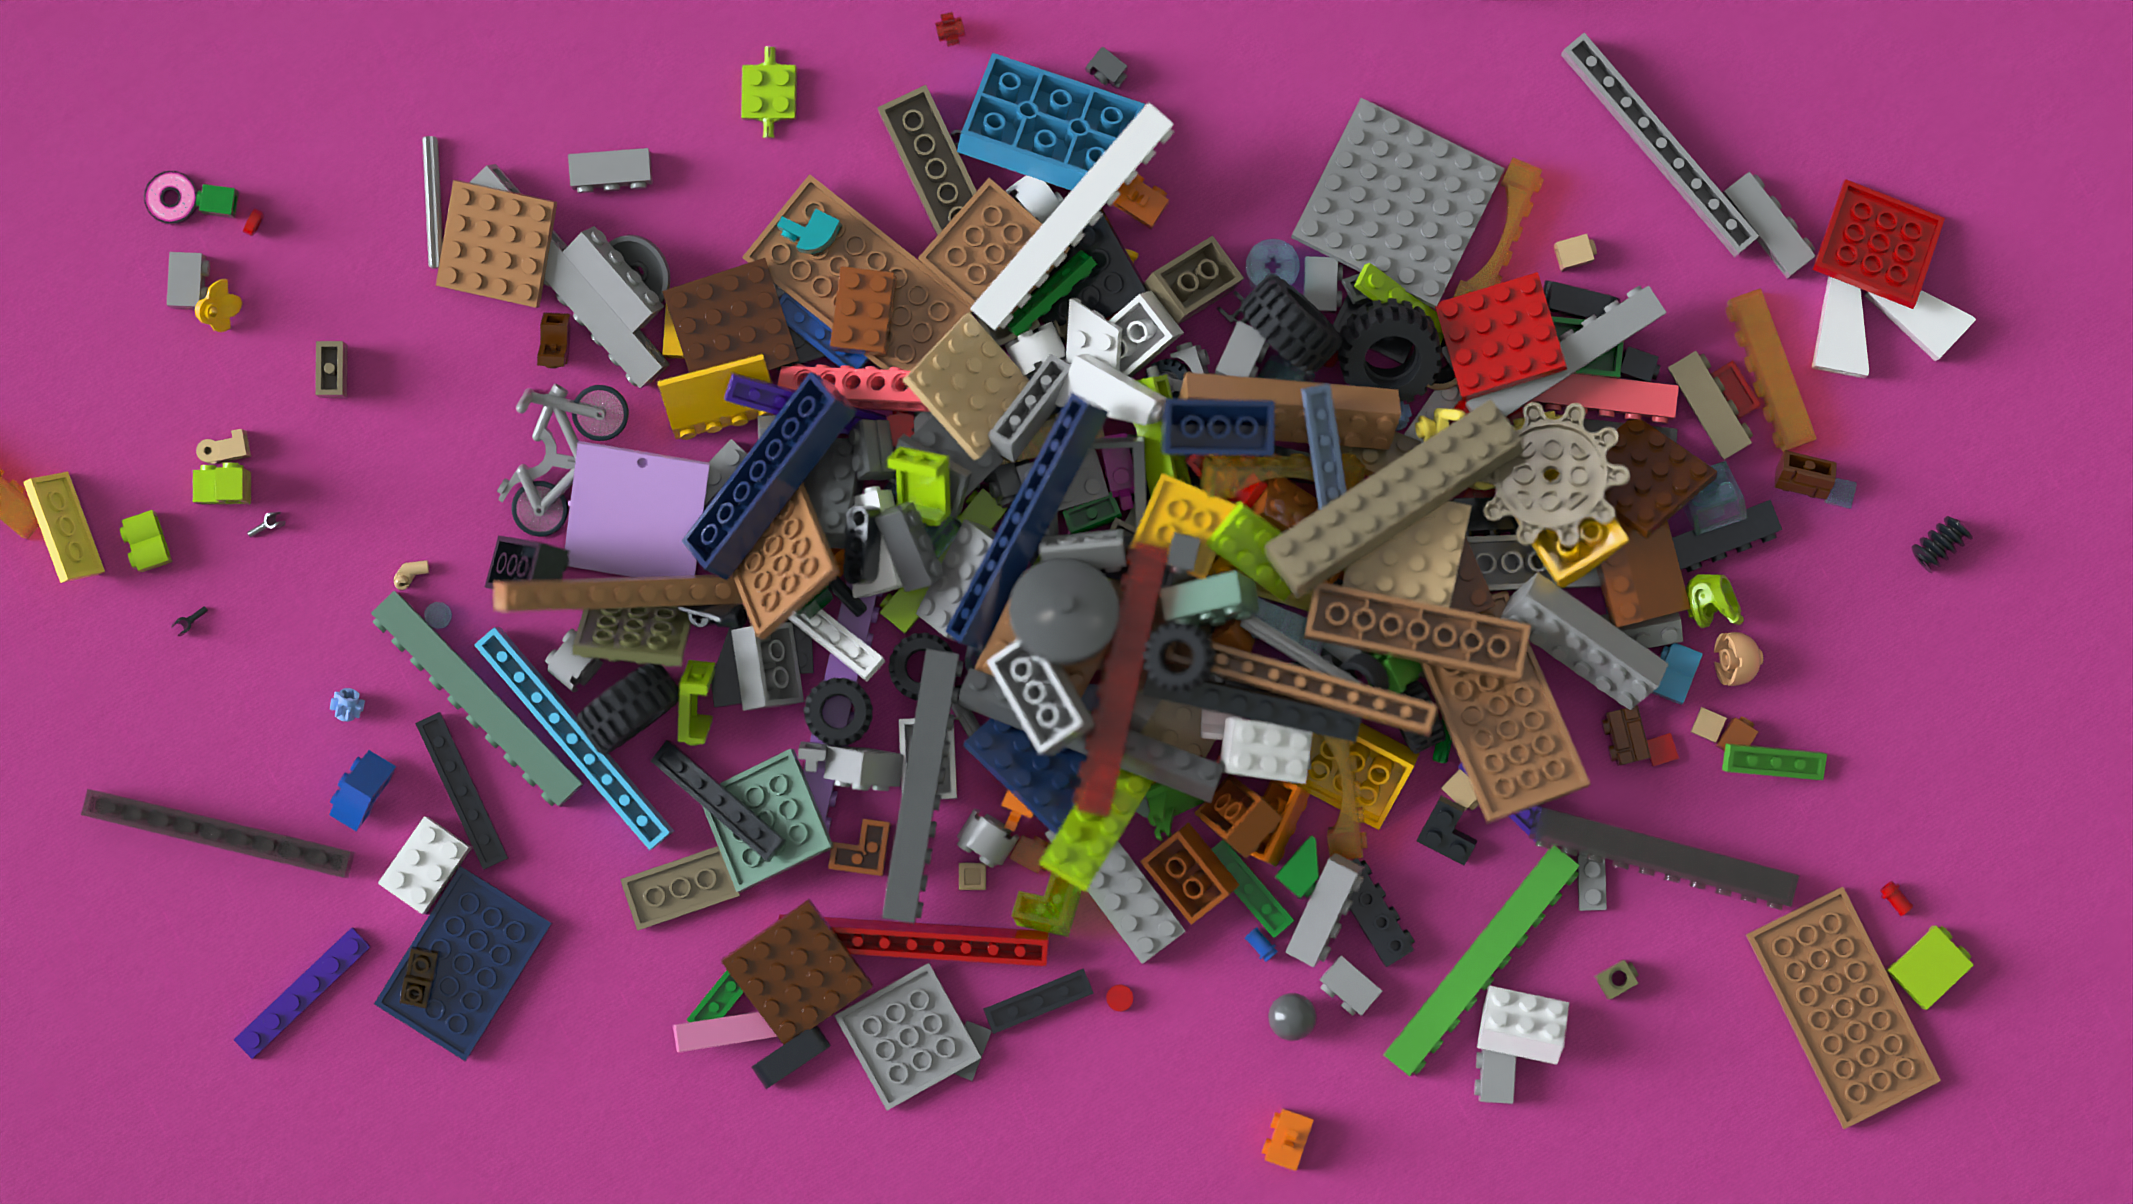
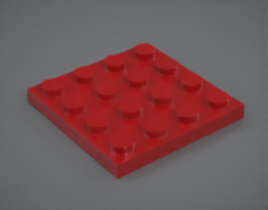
[1812,179,1945,309]
[1435,272,1567,401]

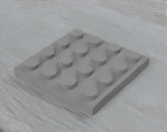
[835,963,982,1110]

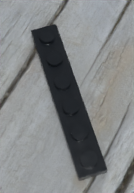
[415,712,509,870]
[651,740,786,862]

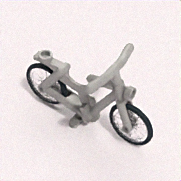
[497,384,629,537]

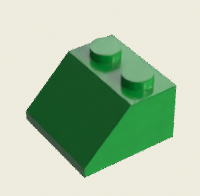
[1274,836,1318,898]

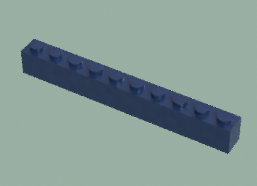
[945,392,1110,651]

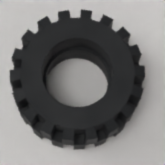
[1143,622,1216,691]
[889,633,953,701]
[804,677,873,746]
[1397,680,1445,754]

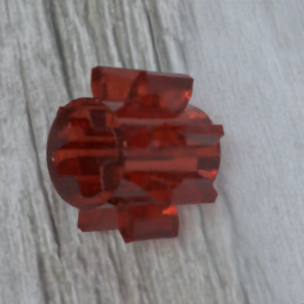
[935,12,965,47]

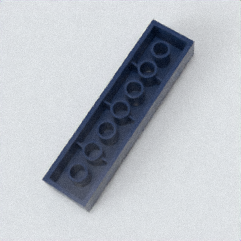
[682,372,857,580]

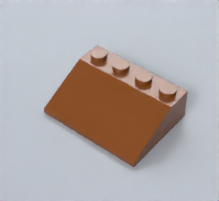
[1596,517,1691,627]

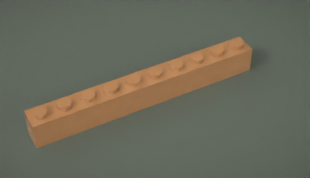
[494,575,743,612]
[1165,641,1437,736]

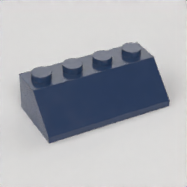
[1161,399,1275,455]

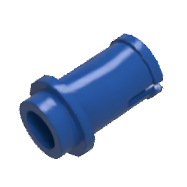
[1244,927,1278,962]

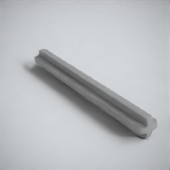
[422,136,443,269]
[1240,614,1361,684]

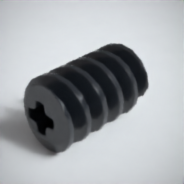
[1911,516,1973,574]

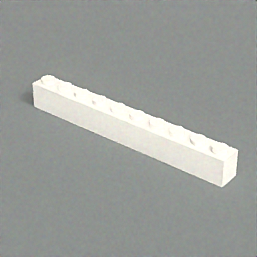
[970,102,1174,330]

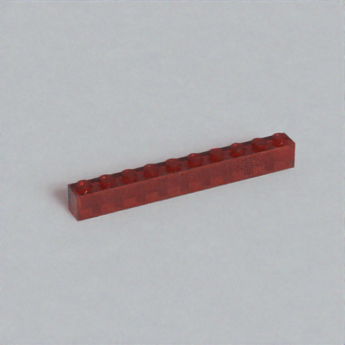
[1073,542,1169,818]

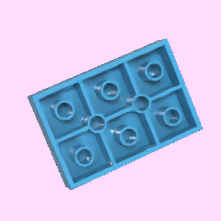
[957,53,1145,191]

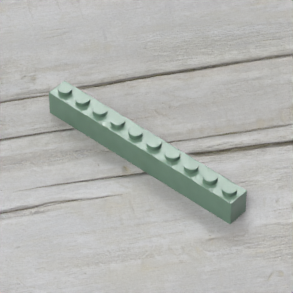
[371,591,584,807]

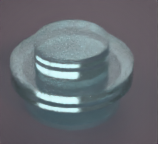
[425,602,452,629]

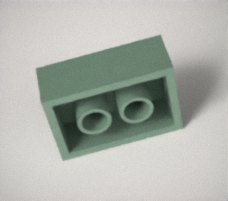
[1160,571,1260,630]

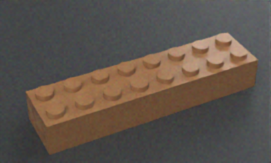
[1178,372,1401,450]
[1304,583,1531,682]

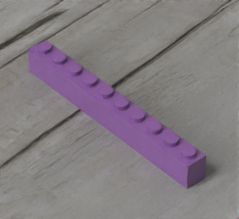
[803,581,883,833]

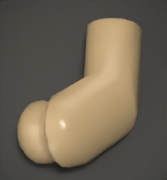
[393,560,429,590]

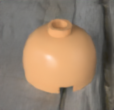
[1714,632,1763,686]

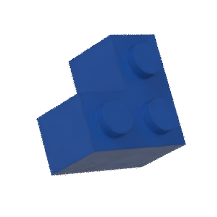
[329,750,396,832]

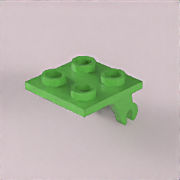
[1146,782,1205,841]

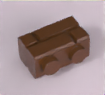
[1774,450,1837,500]
[1601,705,1651,766]

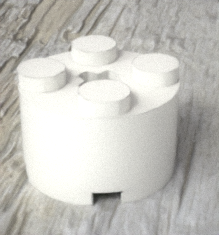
[1005,175,1064,224]
[1005,322,1066,377]

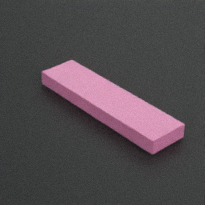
[673,1012,777,1052]

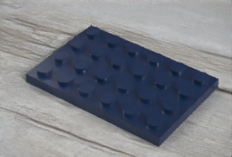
[963,718,1146,835]
[374,866,552,1061]

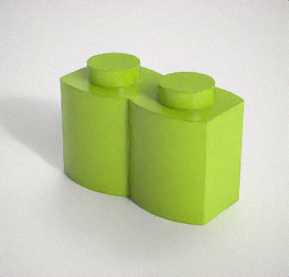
[120,510,172,572]

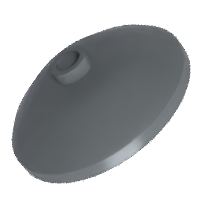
[609,235,670,303]

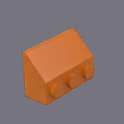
[1250,780,1310,867]

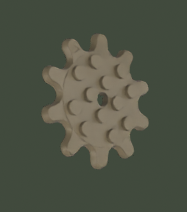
[1479,402,1630,546]

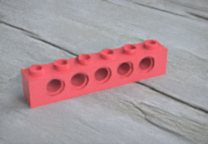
[777,364,930,412]

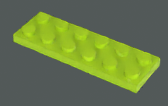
[1039,761,1154,891]

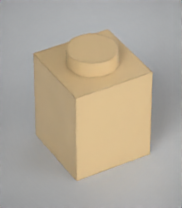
[1554,234,1597,271]
[1441,769,1479,811]

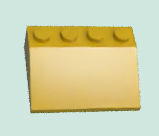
[658,354,774,440]
[1514,469,1629,589]
[1288,723,1419,830]

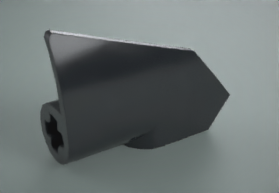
[676,604,747,628]

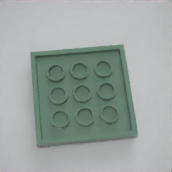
[702,748,834,893]

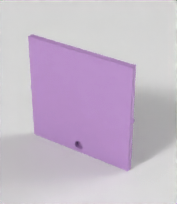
[565,441,710,577]

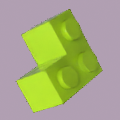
[193,462,251,504]

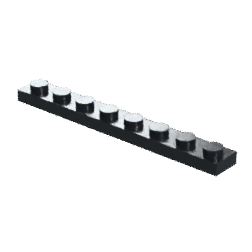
[1143,671,1362,742]

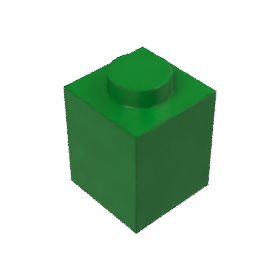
[196,184,239,218]

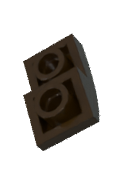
[399,946,439,1008]

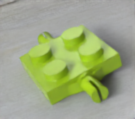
[741,47,797,138]

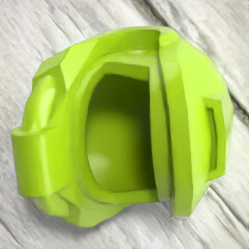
[1685,574,1744,628]

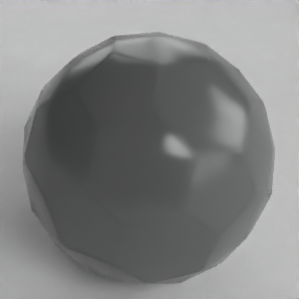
[1268,993,1317,1041]

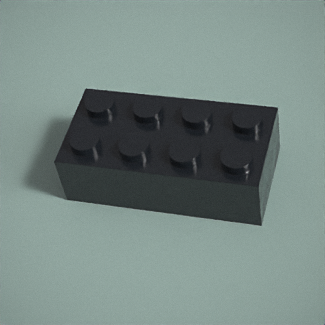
[485,535,569,590]

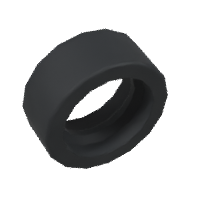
[1339,653,1390,692]

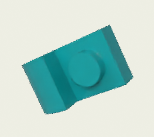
[777,209,842,254]

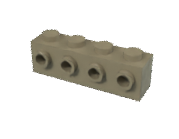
[1668,351,1753,460]

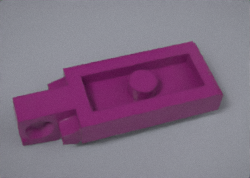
[1101,432,1135,510]

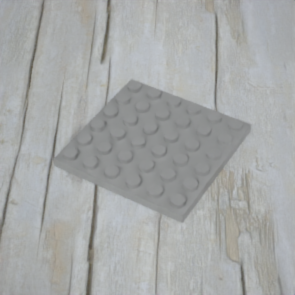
[1291,98,1505,309]

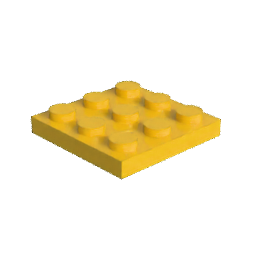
[1130,473,1236,579]

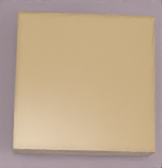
[1690,707,1727,743]
[959,863,986,890]

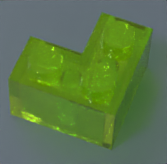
[1011,872,1082,937]

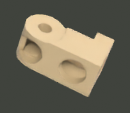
[196,429,251,464]

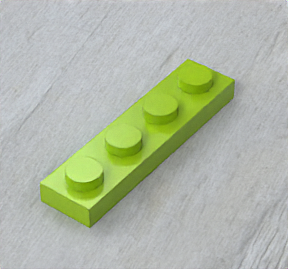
[1354,263,1444,343]

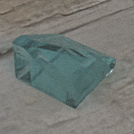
[1824,478,1857,509]

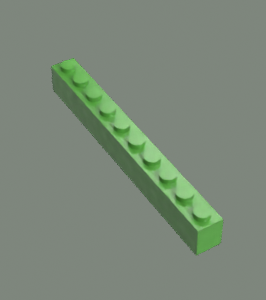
[1383,845,1580,1076]

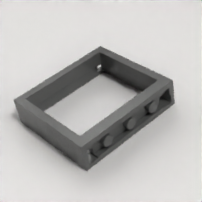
[1041,436,1147,549]

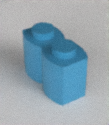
[1652,643,1703,705]

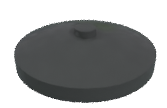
[1009,559,1119,664]

